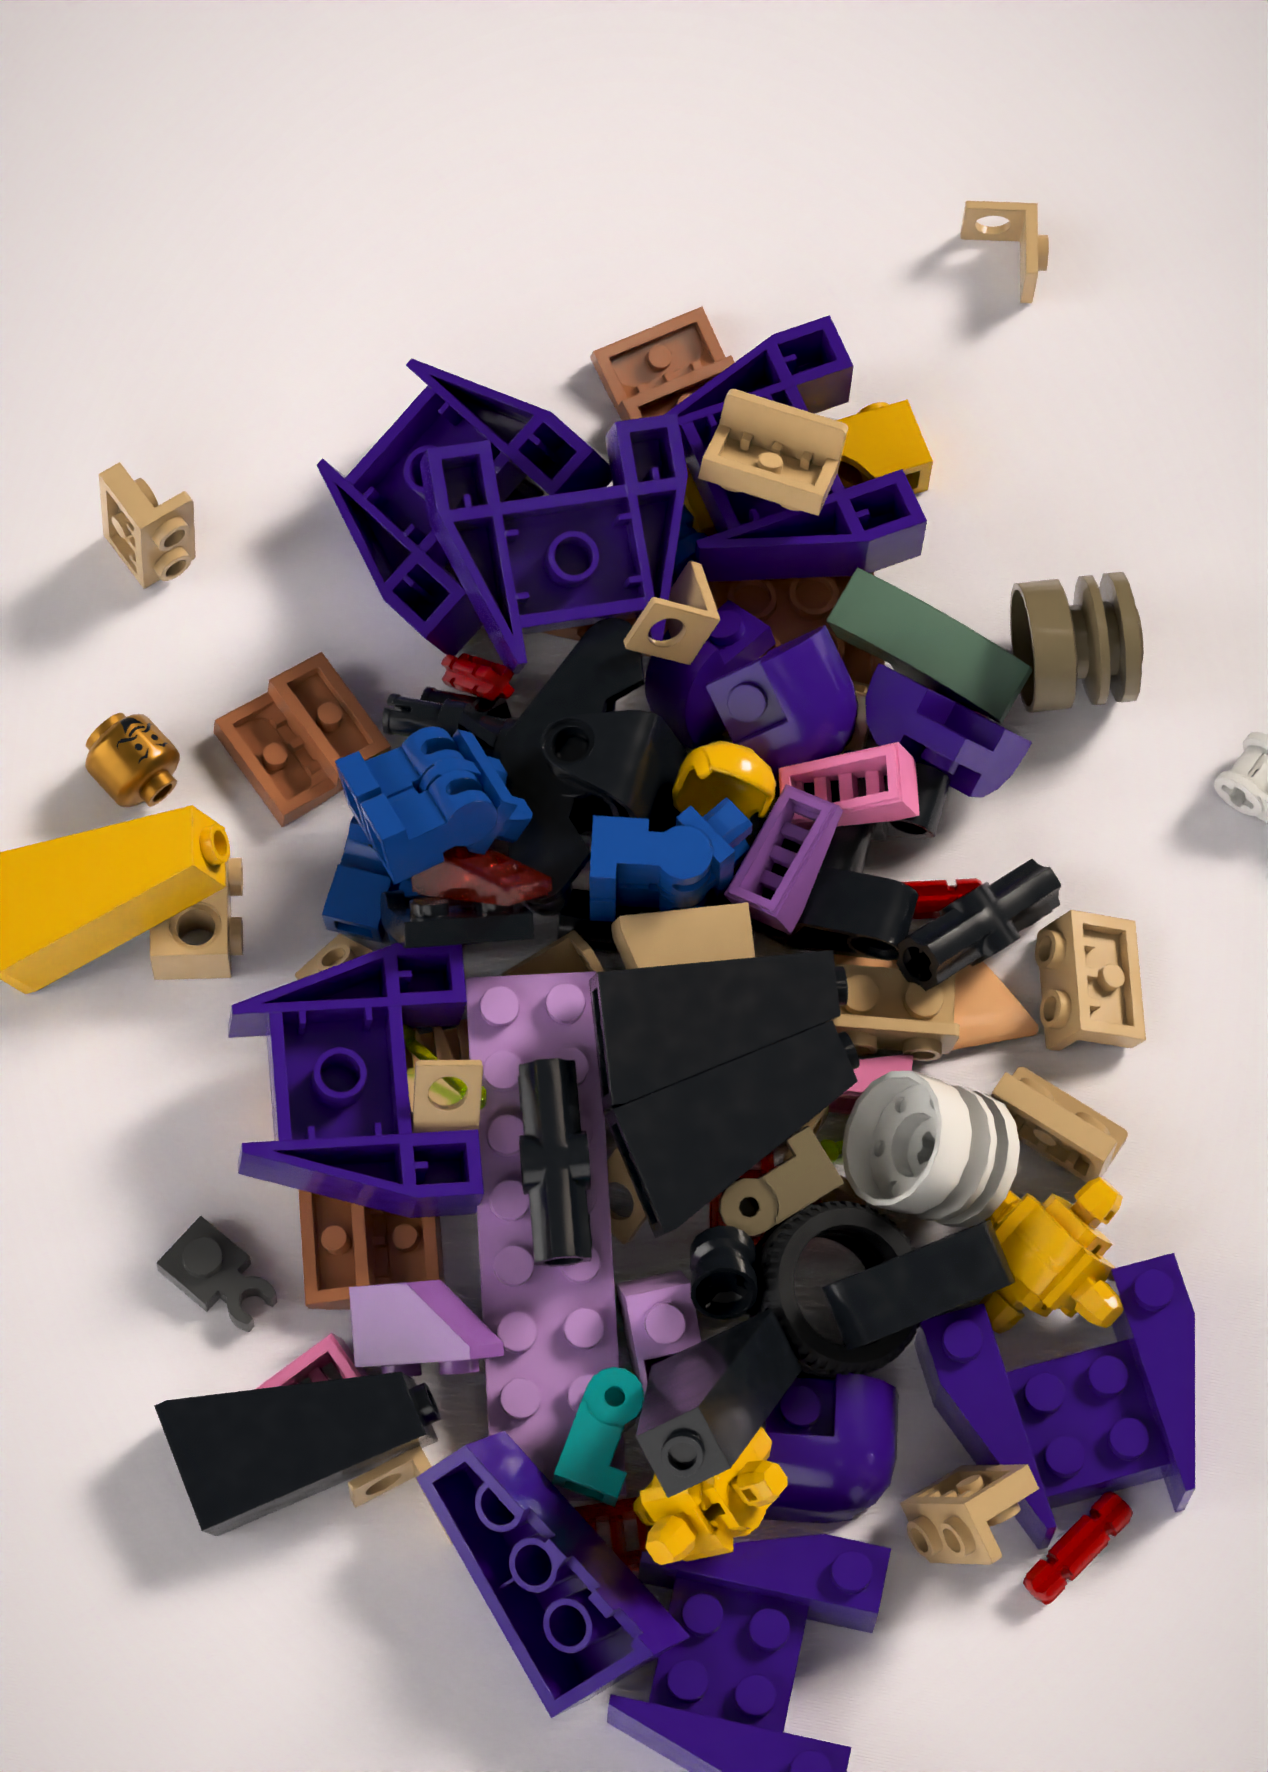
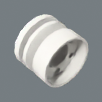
[842,1071,1020,1227]

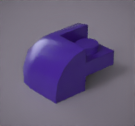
[706,625,859,788]
[865,663,1032,798]
[762,1373,899,1524]

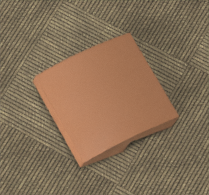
[590,306,735,421]
[213,652,391,827]
[298,1189,445,1310]

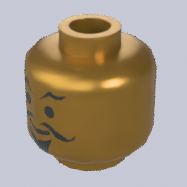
[85,713,180,807]

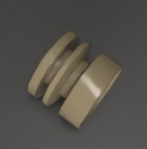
[1010,572,1144,713]

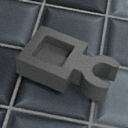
[156,1216,278,1332]

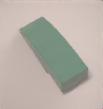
[826,567,1033,724]

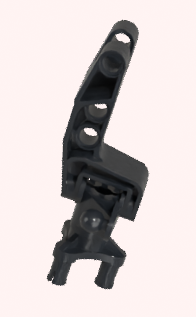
[382,618,951,961]

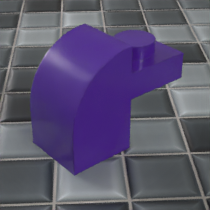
[645,600,776,750]

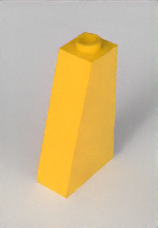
[0,805,230,994]

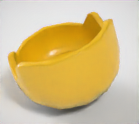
[672,741,776,819]

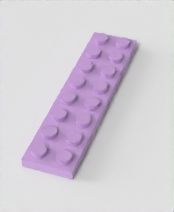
[465,971,627,1501]

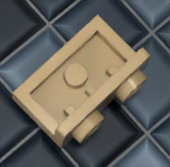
[698,389,848,516]

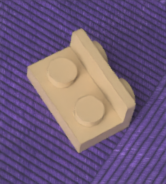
[99,462,196,589]
[1035,910,1146,1051]
[833,963,960,1061]
[991,1067,1128,1182]
[900,1464,1039,1565]

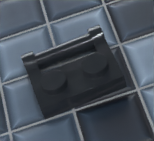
[380,882,534,949]

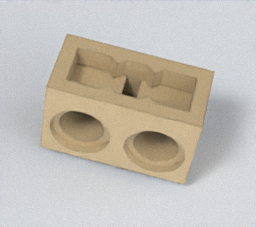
[150,836,243,980]

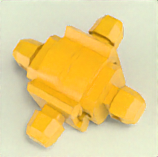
[979,1177,1124,1334]
[634,1427,788,1565]

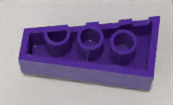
[416,1431,691,1718]

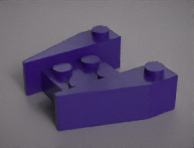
[664,315,927,582]
[317,358,612,656]
[420,413,688,674]
[228,943,484,1218]
[914,1253,1195,1550]
[607,1534,891,1772]

